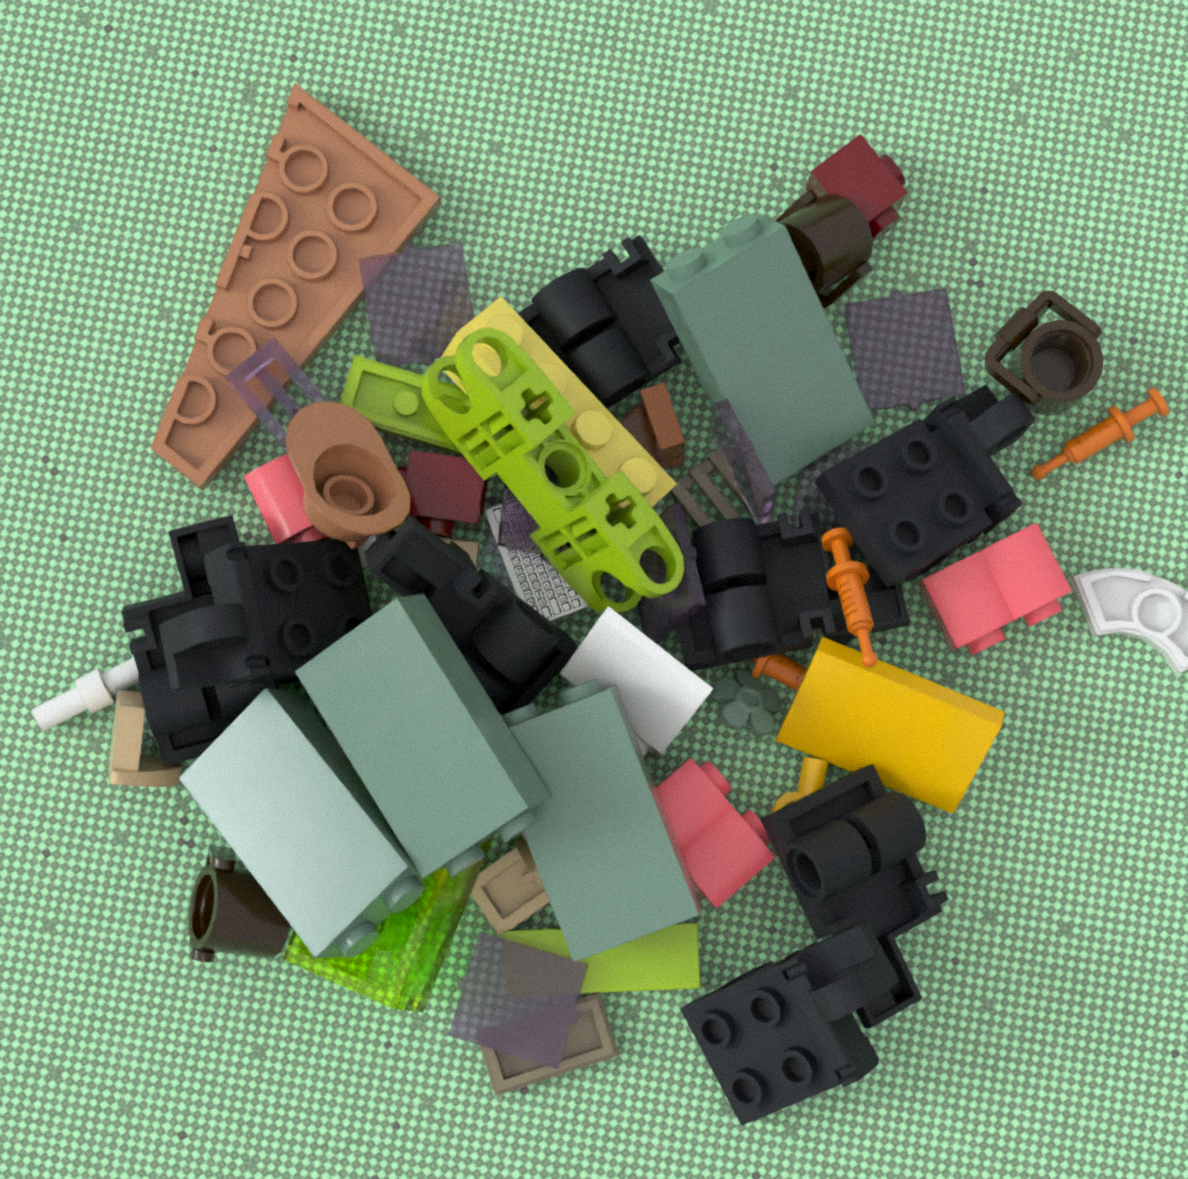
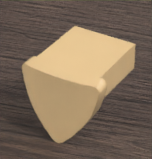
[109,690,182,787]
[463,835,550,937]

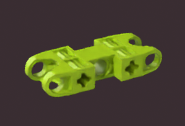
[421,328,685,615]

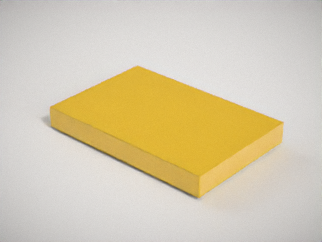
[775,636,1005,814]

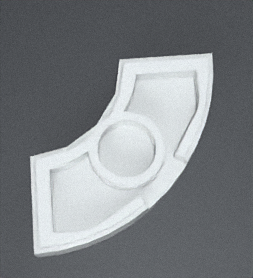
[1069,568,1188,674]

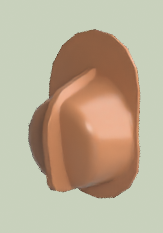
[286,401,411,549]

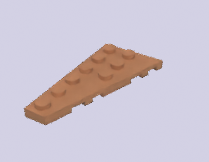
[151,83,442,491]

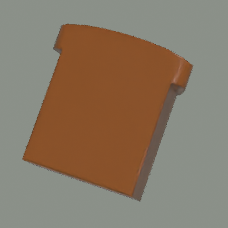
[621,382,685,469]

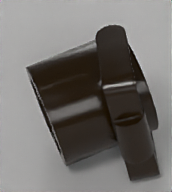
[775,189,874,308]
[985,291,1104,416]
[188,845,290,962]

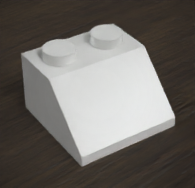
[560,606,713,757]

